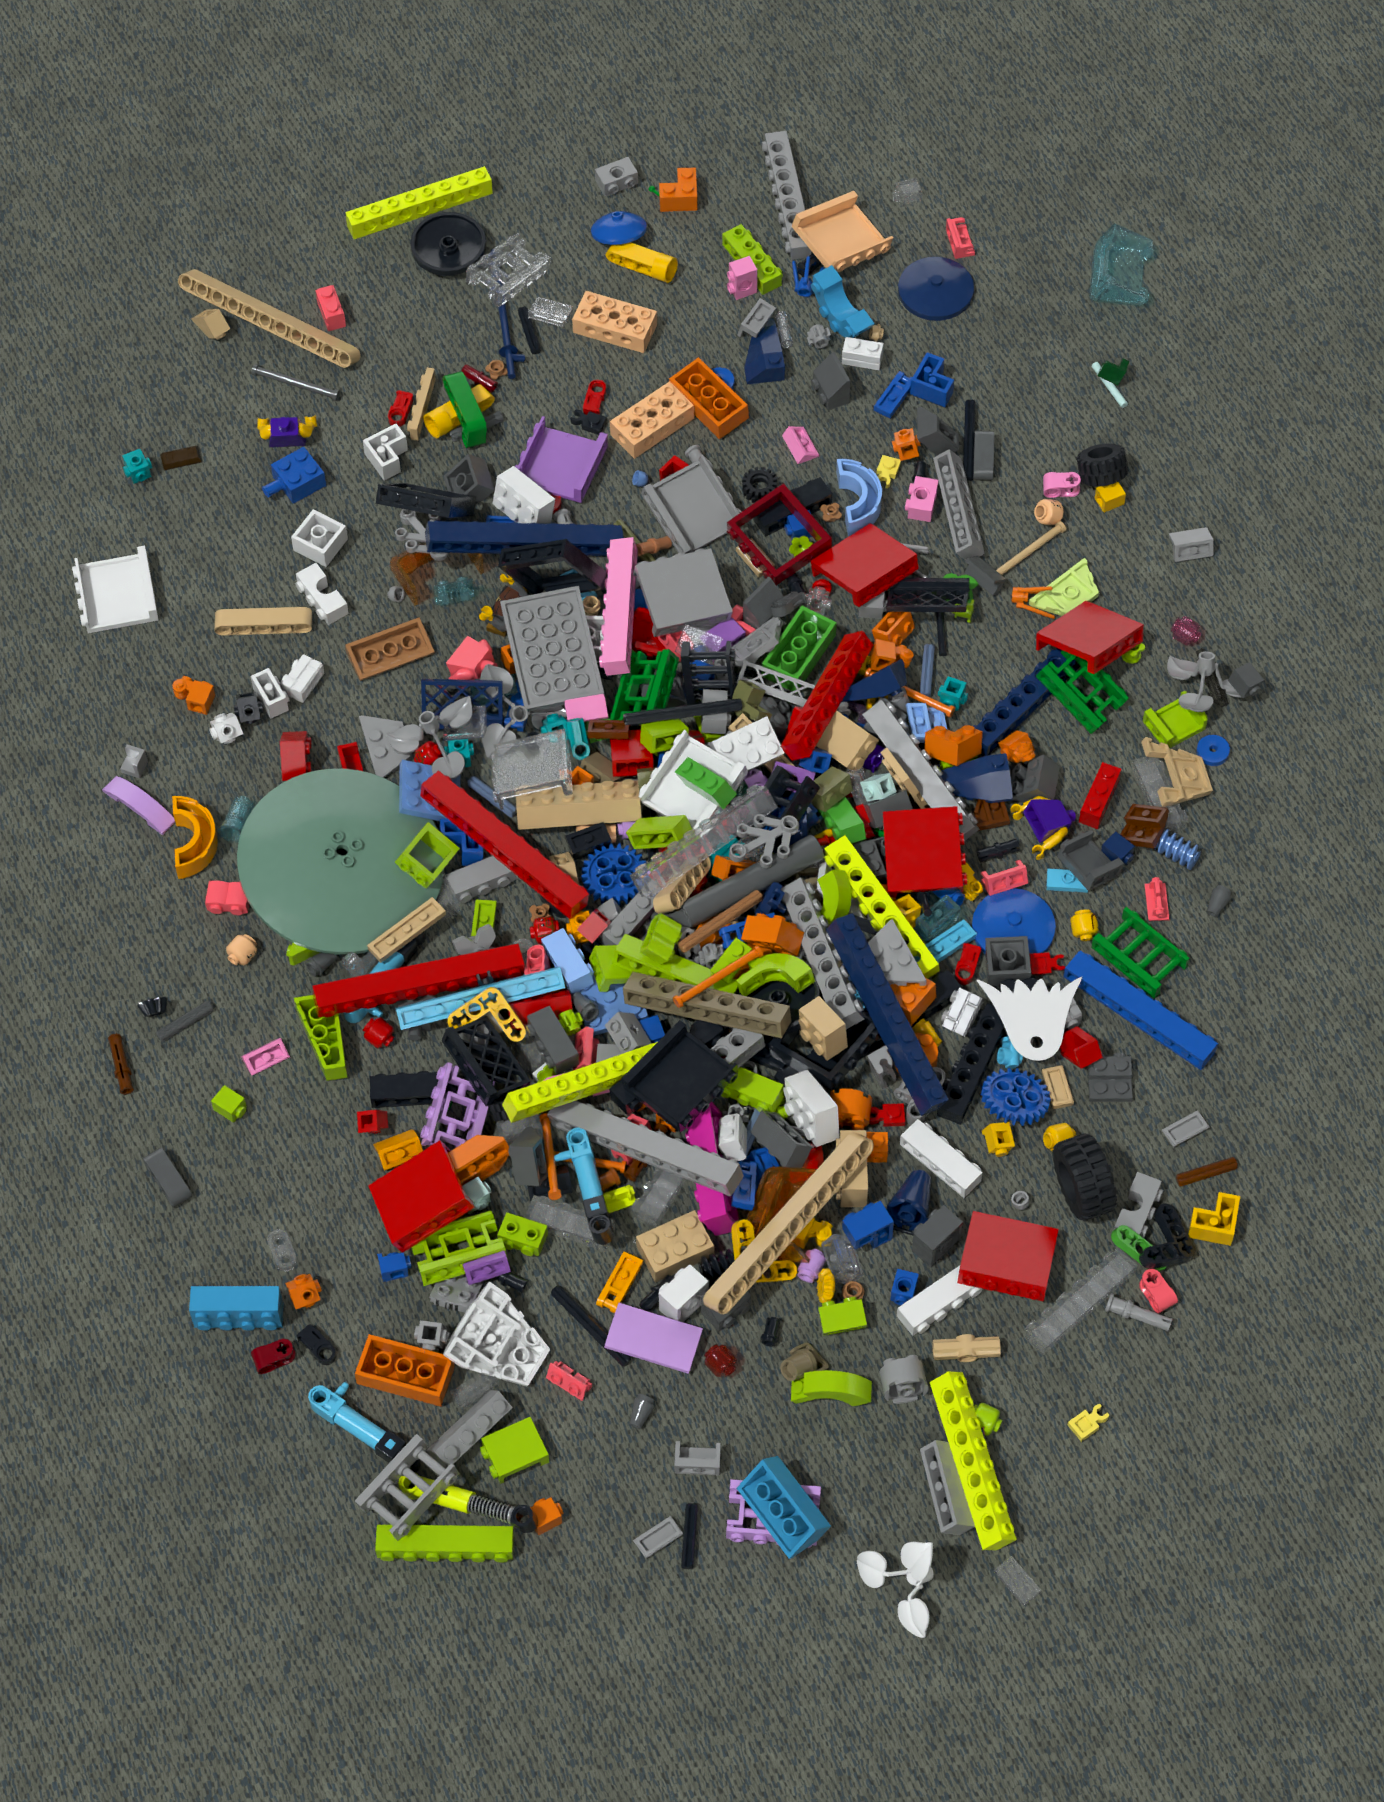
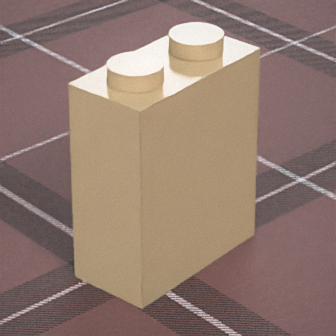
[816,710,879,773]

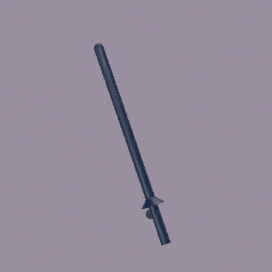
[491,248,525,379]

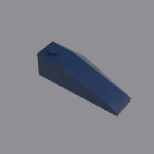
[744,318,785,384]
[841,659,907,702]
[941,753,1013,803]

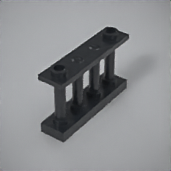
[681,641,736,712]
[734,765,820,854]

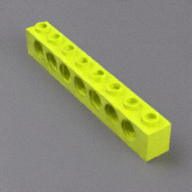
[345,166,493,239]
[824,835,940,979]
[502,1042,657,1123]
[930,1371,1017,1550]

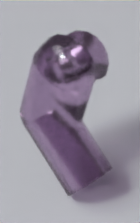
[847,701,868,725]

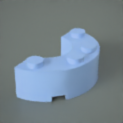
[836,459,882,536]

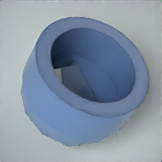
[632,470,648,487]

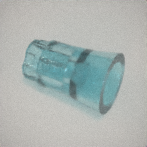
[218,796,253,843]

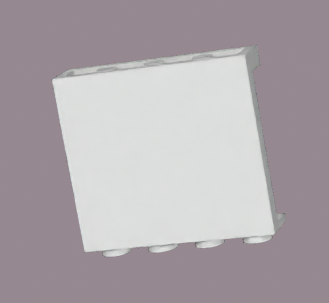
[72,546,159,633]
[639,730,748,839]

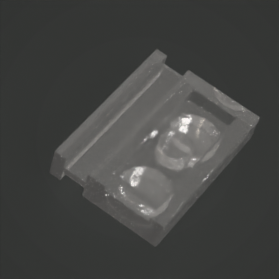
[528,297,573,327]
[675,624,723,665]

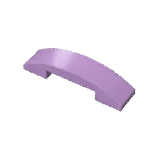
[102,776,175,835]

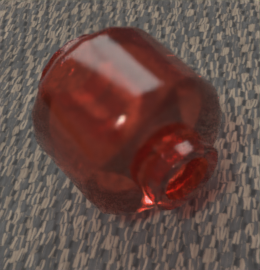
[704,1344,737,1377]

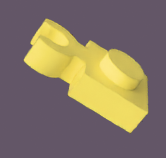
[877,455,901,489]
[1067,1404,1109,1442]

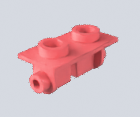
[1144,877,1169,921]
[546,1361,593,1401]

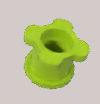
[952,599,975,623]
[1122,643,1145,664]

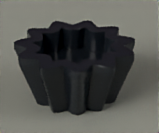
[137,997,167,1017]

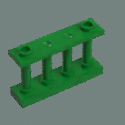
[1091,907,1189,999]

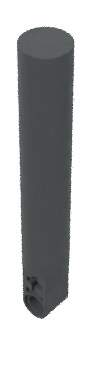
[644,835,824,931]

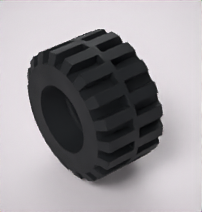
[1076,443,1128,486]

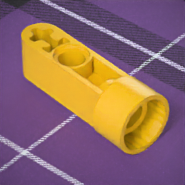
[605,242,678,283]
[423,384,495,438]

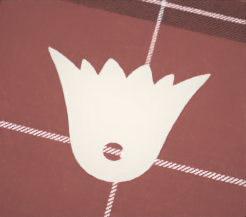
[977,977,1082,1061]

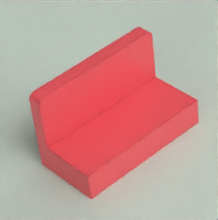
[572,1026,599,1071]

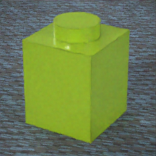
[211,1085,247,1123]

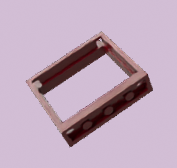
[727,483,832,586]

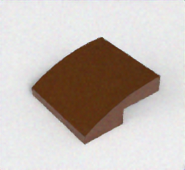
[1120,804,1169,849]

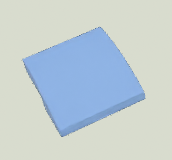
[906,703,947,744]

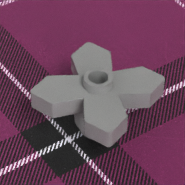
[452,924,496,955]

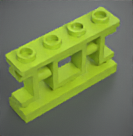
[411,1211,508,1286]

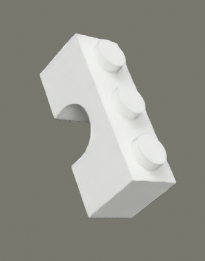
[295,563,349,625]

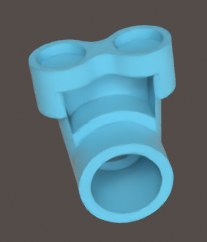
[997,1036,1023,1069]

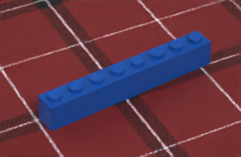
[1064,951,1218,1070]

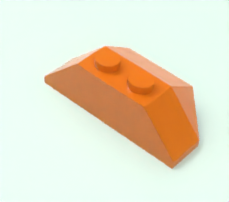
[448,1135,509,1186]

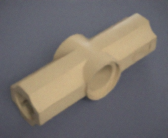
[932,1334,1001,1362]

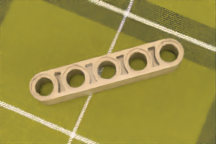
[214,607,312,635]
[653,852,711,914]

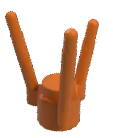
[1012,586,1055,619]

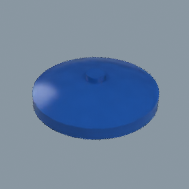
[972,888,1056,954]

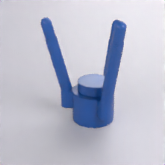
[792,256,824,297]

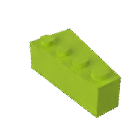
[294,995,348,1081]

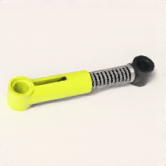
[398,1473,538,1533]

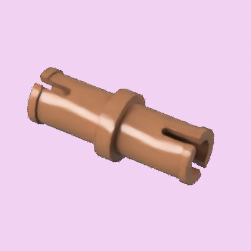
[636,536,672,556]

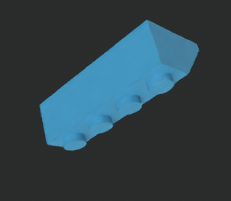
[736,1456,831,1559]

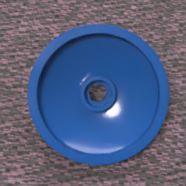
[591,211,647,245]

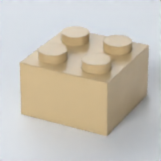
[798,996,848,1061]

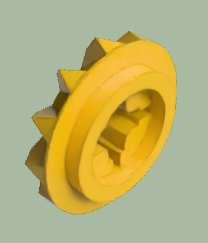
[817,1268,835,1303]

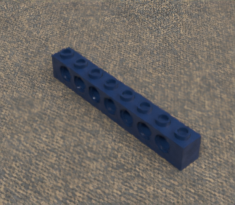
[973,648,1080,756]

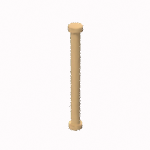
[996,521,1066,575]

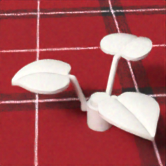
[857,1542,933,1638]

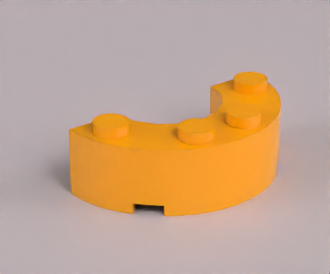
[172,796,218,879]

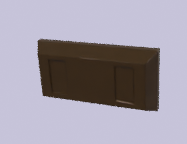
[160,446,202,471]

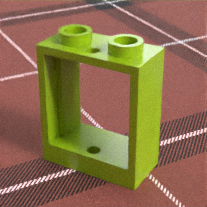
[395,822,460,889]

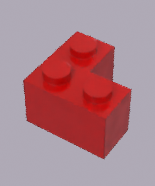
[280,731,312,781]

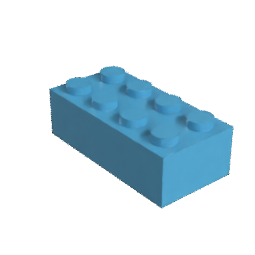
[189,1286,284,1330]

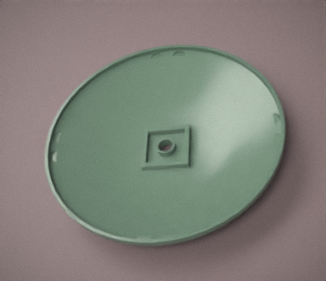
[237,769,444,954]

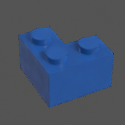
[910,352,954,407]
[440,819,483,866]
[842,1201,894,1250]

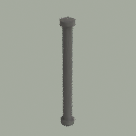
[252,364,340,401]

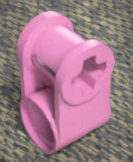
[1043,472,1081,498]

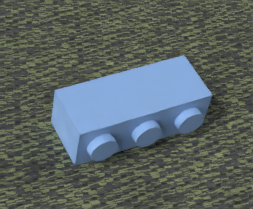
[541,928,594,995]

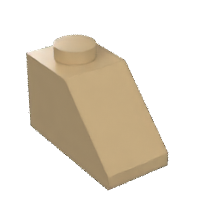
[191,309,230,340]
[549,852,579,885]

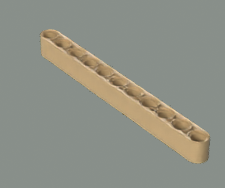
[178,269,360,368]
[703,1132,874,1314]

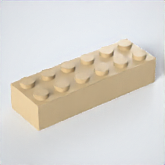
[516,779,641,830]

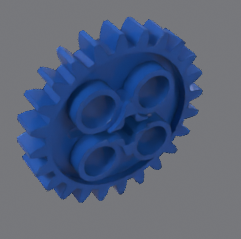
[581,843,648,906]
[981,1068,1051,1126]

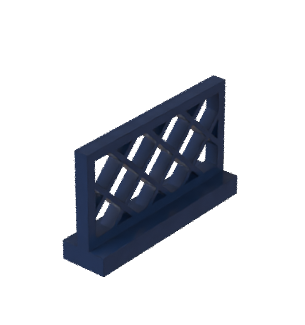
[421,679,504,730]

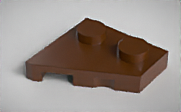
[974,799,1010,831]

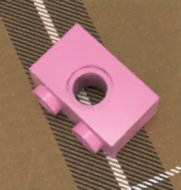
[727,256,757,300]
[905,476,939,522]

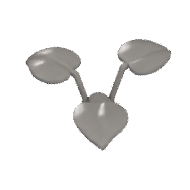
[1167,652,1241,712]
[480,664,567,759]
[386,696,473,780]

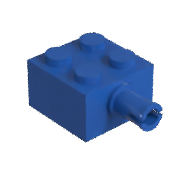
[262,447,326,504]

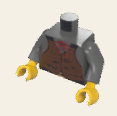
[479,574,529,632]

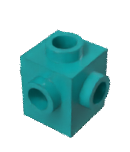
[122,449,152,484]
[938,676,968,711]
[540,713,569,744]
[444,735,474,767]

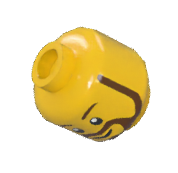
[1070,909,1099,941]

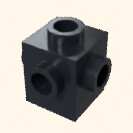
[233,692,264,724]

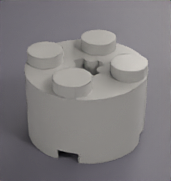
[879,1355,928,1404]

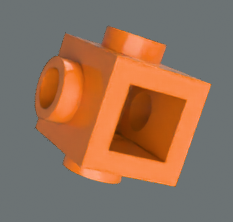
[892,428,921,461]
[285,1274,322,1309]

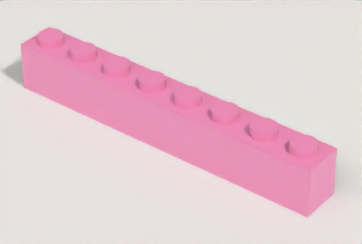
[599,537,638,676]

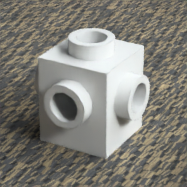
[209,713,243,744]

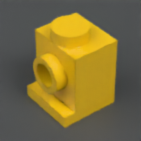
[982,1122,1015,1157]

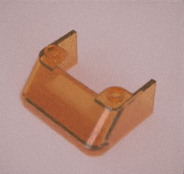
[390,542,484,606]
[742,1166,817,1263]

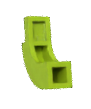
[816,870,851,936]
[736,953,815,996]
[791,1370,872,1406]

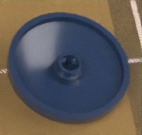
[898,257,974,321]

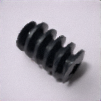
[698,1249,742,1281]

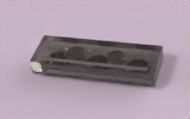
[1196,648,1229,707]

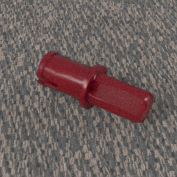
[461,364,498,393]

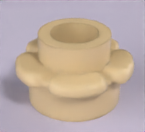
[869,324,884,342]

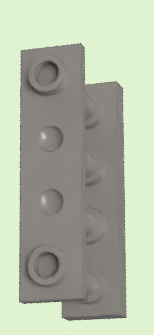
[355,1434,460,1541]

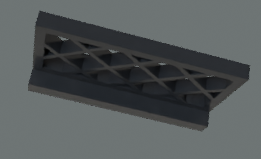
[886,578,970,612]
[441,1016,531,1106]

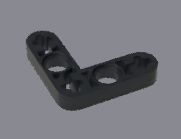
[1139,1203,1196,1269]

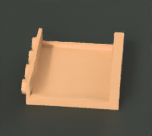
[791,191,893,272]

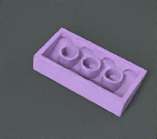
[604,1303,703,1374]

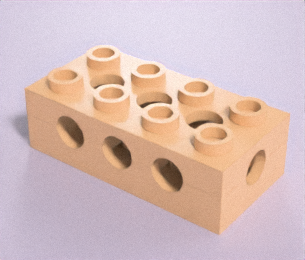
[572,291,657,353]
[610,381,694,459]

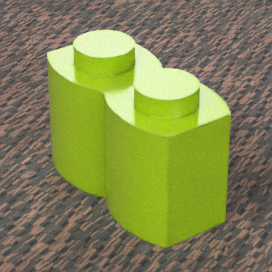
[640,913,682,964]

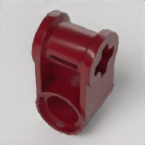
[251,1339,296,1374]

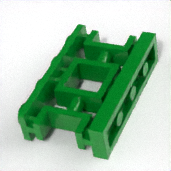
[610,649,679,727]
[1036,650,1129,734]

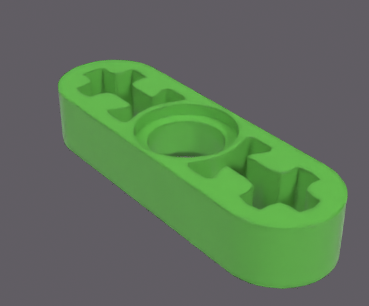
[1111,1225,1167,1272]

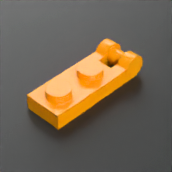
[596,1251,643,1314]

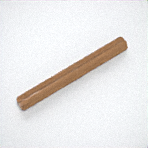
[678,890,763,953]

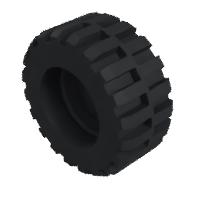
[1052,1133,1117,1221]

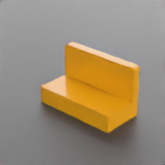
[373,1129,423,1171]

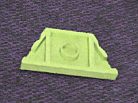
[1029,558,1099,616]

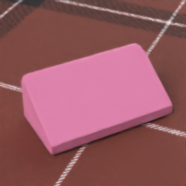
[782,426,819,464]
[564,694,608,722]
[241,1038,290,1076]

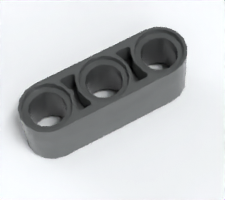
[973,430,994,480]
[142,1147,192,1207]

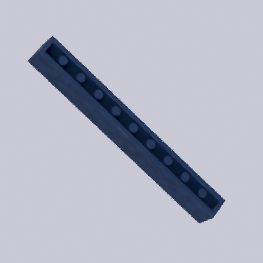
[425,520,624,556]
[826,913,949,1116]

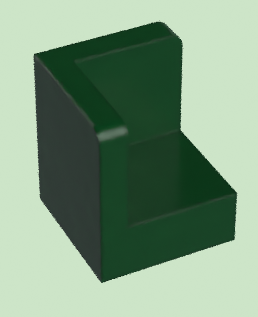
[1098,358,1129,386]

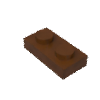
[587,720,630,740]

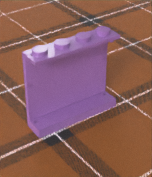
[515,416,608,503]

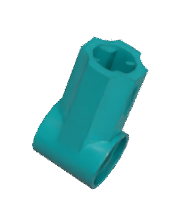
[566,718,590,760]

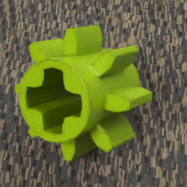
[558,1009,583,1036]

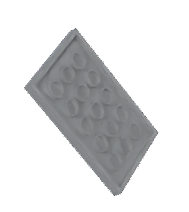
[500,586,604,712]

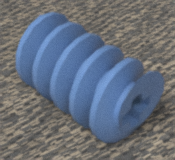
[1155,829,1201,870]

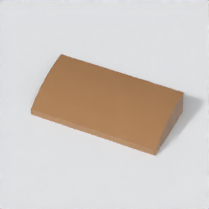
[345,617,435,681]

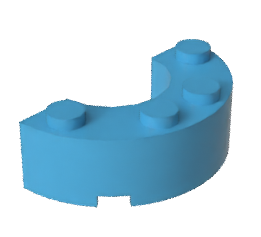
[811,265,875,338]

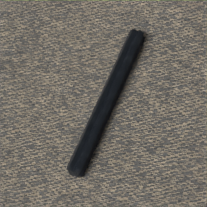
[623,698,742,725]

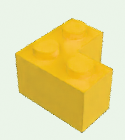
[1188,1192,1240,1246]

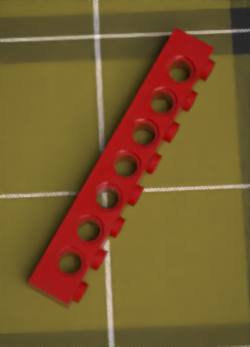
[780,631,873,761]

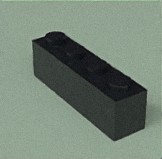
[753,477,833,537]
[370,1071,457,1108]

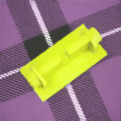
[603,1185,637,1213]

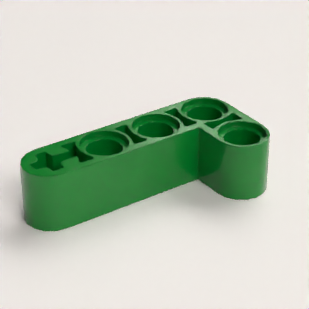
[443,371,487,448]

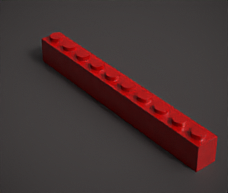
[420,770,589,919]
[312,944,525,1018]

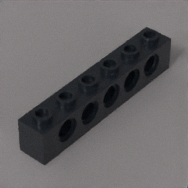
[937,1003,1005,1125]

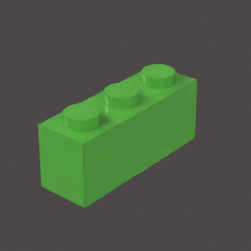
[675,757,737,809]
[817,797,866,844]

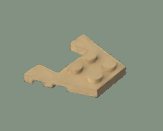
[1141,737,1213,807]
[880,748,930,809]

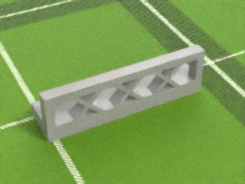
[736,660,816,707]

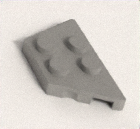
[723,617,782,667]
[359,715,413,778]
[868,919,927,986]

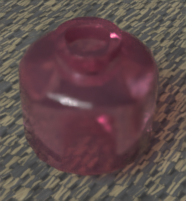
[1170,616,1201,646]

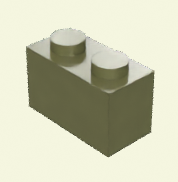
[811,767,853,812]

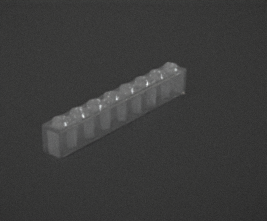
[630,785,778,898]

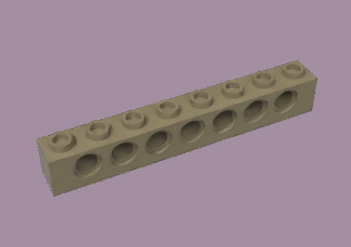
[623,972,791,1038]

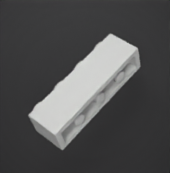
[900,1119,982,1198]
[897,1266,982,1336]

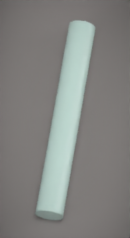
[1092,362,1128,408]

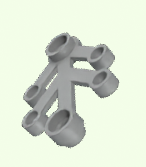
[395,509,449,561]
[729,814,799,868]

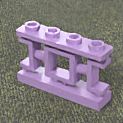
[420,1062,495,1147]
[726,1479,821,1548]

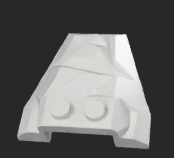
[443,1282,550,1387]

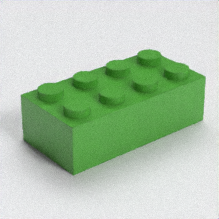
[762,606,837,693]

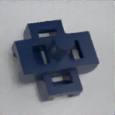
[755,882,787,915]

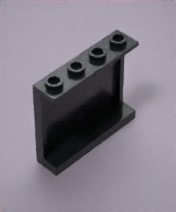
[622,1020,738,1133]

